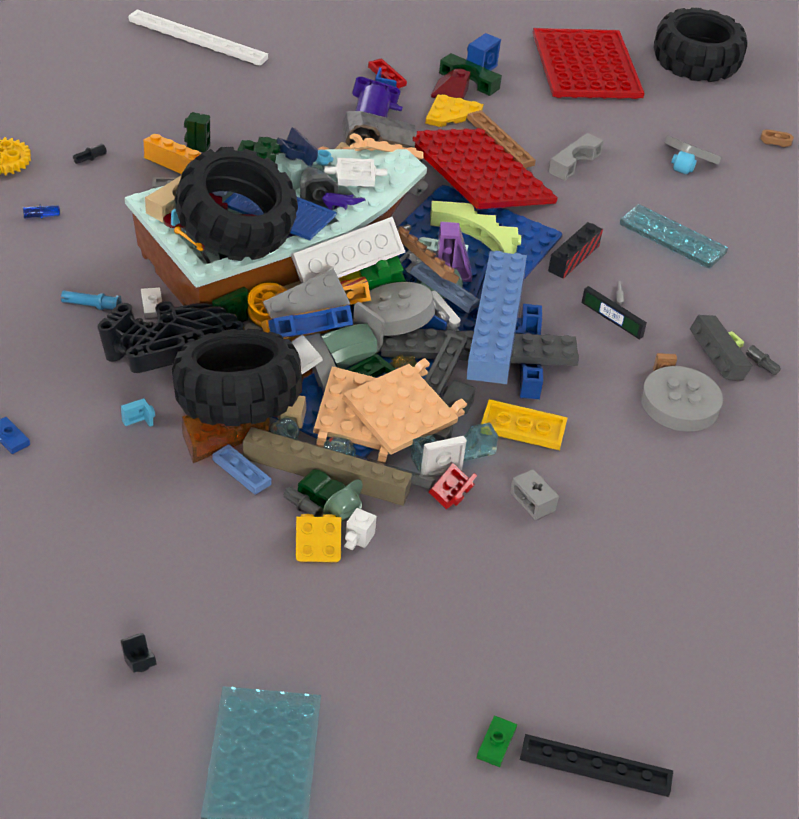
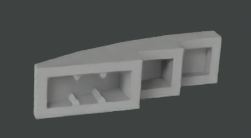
[304,333,336,394]

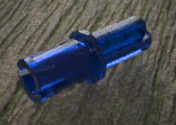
[23,204,60,219]

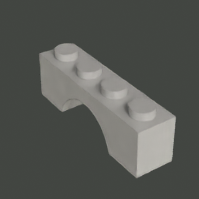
[549,133,604,181]

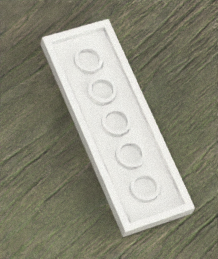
[291,217,405,283]

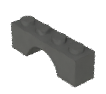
[421,380,476,445]

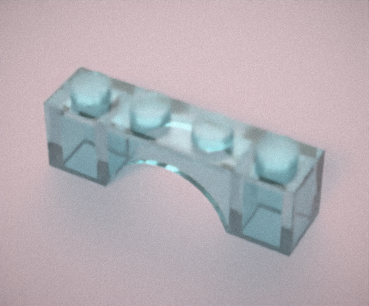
[411,422,498,471]

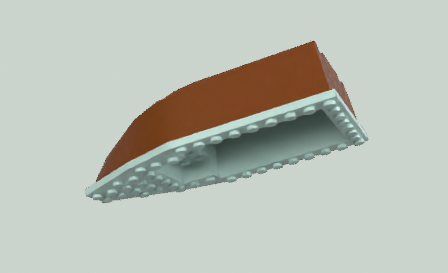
[125,149,427,306]

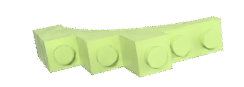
[430,201,521,254]

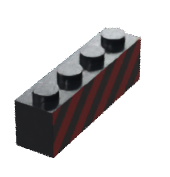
[548,222,603,279]

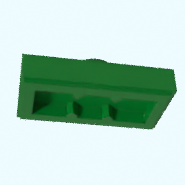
[477,715,517,767]

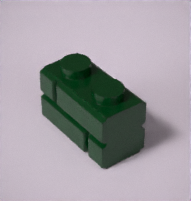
[184,112,211,153]

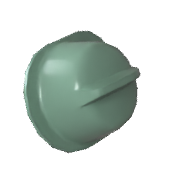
[323,479,363,521]

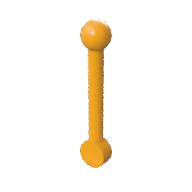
[174,227,203,251]

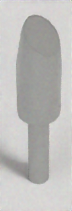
[616,281,624,305]

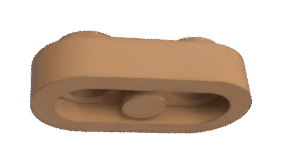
[760,129,794,147]

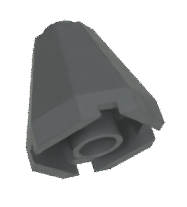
[300,167,338,209]

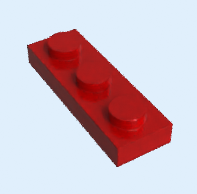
[368,58,407,89]

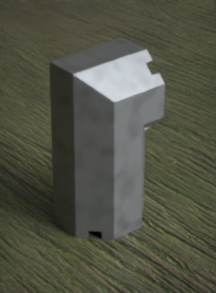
[342,111,417,148]

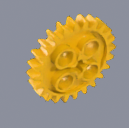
[0,137,31,176]

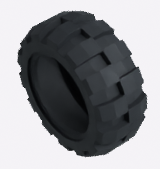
[653,7,748,82]
[175,147,298,261]
[172,329,302,426]

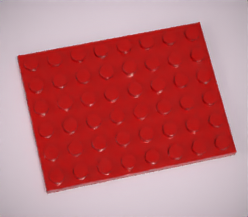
[533,28,644,99]
[413,128,558,209]

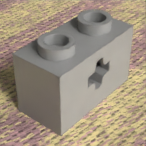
[510,469,559,520]

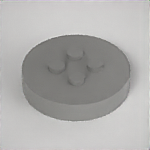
[361,282,435,336]
[641,366,723,432]

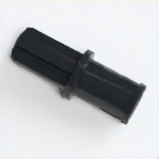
[73,144,107,164]

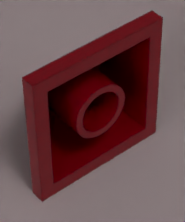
[431,69,471,99]

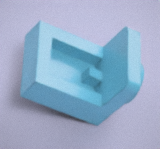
[121,398,155,427]

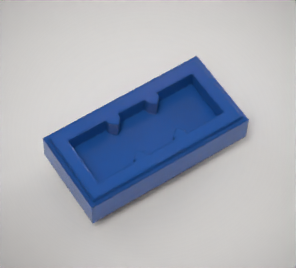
[0,417,30,454]

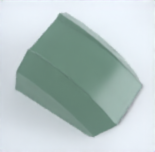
[320,324,377,369]

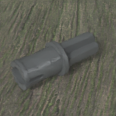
[746,345,781,375]
[283,487,323,517]

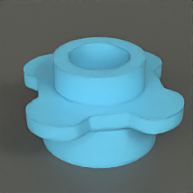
[315,150,333,166]

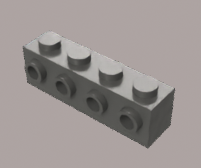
[690,315,753,380]

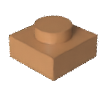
[653,353,677,371]

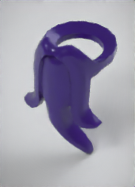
[322,193,366,210]

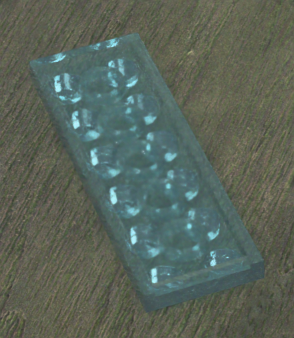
[620,204,728,269]

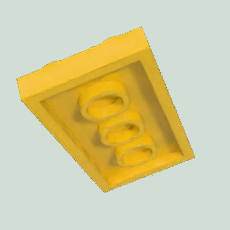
[479,399,568,451]

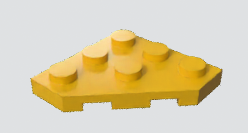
[425,94,484,127]

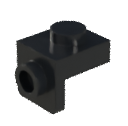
[121,633,157,673]

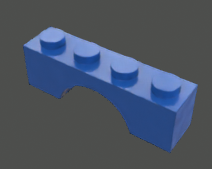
[268,305,353,338]

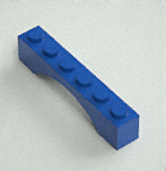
[520,304,543,400]

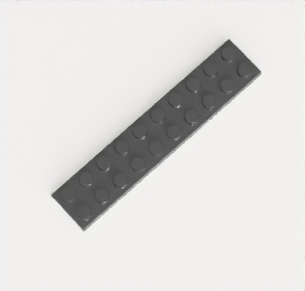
[381,329,579,366]

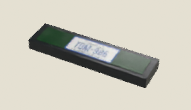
[581,286,647,340]

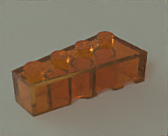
[182,415,270,463]

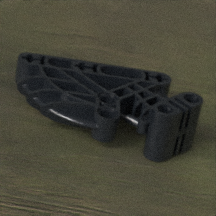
[97,301,245,373]

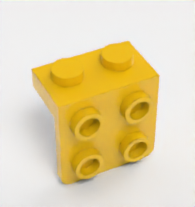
[296,514,341,562]

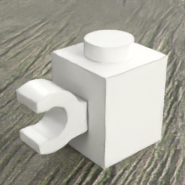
[344,508,377,550]

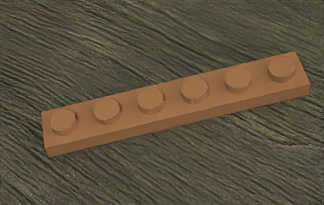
[467,110,536,169]
[397,226,459,284]

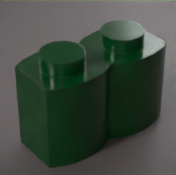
[297,469,346,509]

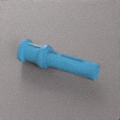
[61,290,122,310]

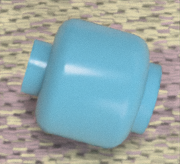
[671,151,697,175]

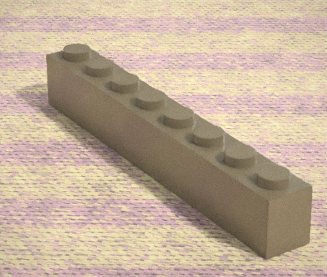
[243,427,412,506]

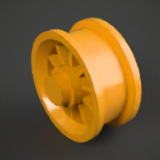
[248,283,287,327]

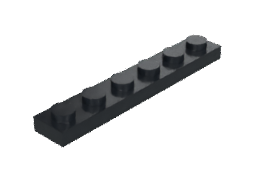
[520,734,673,797]

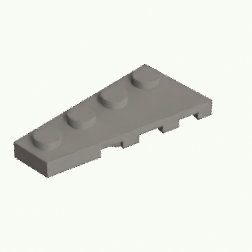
[263,268,350,319]

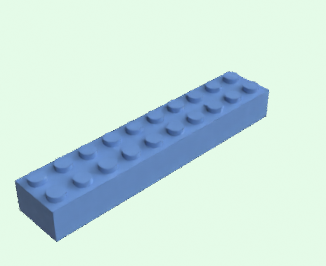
[467,251,527,384]

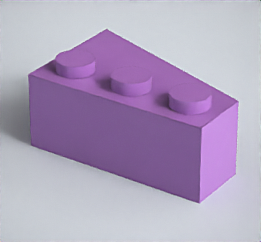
[436,222,472,282]

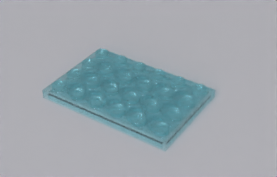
[201,686,321,819]

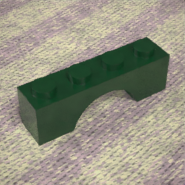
[439,53,502,96]

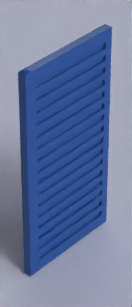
[223,193,337,241]

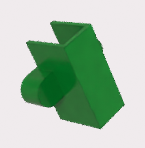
[359,255,406,291]

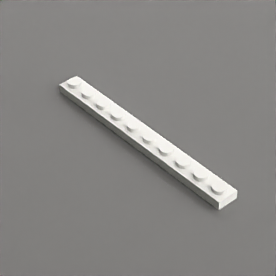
[129,10,268,66]

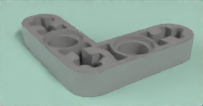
[664,135,722,165]

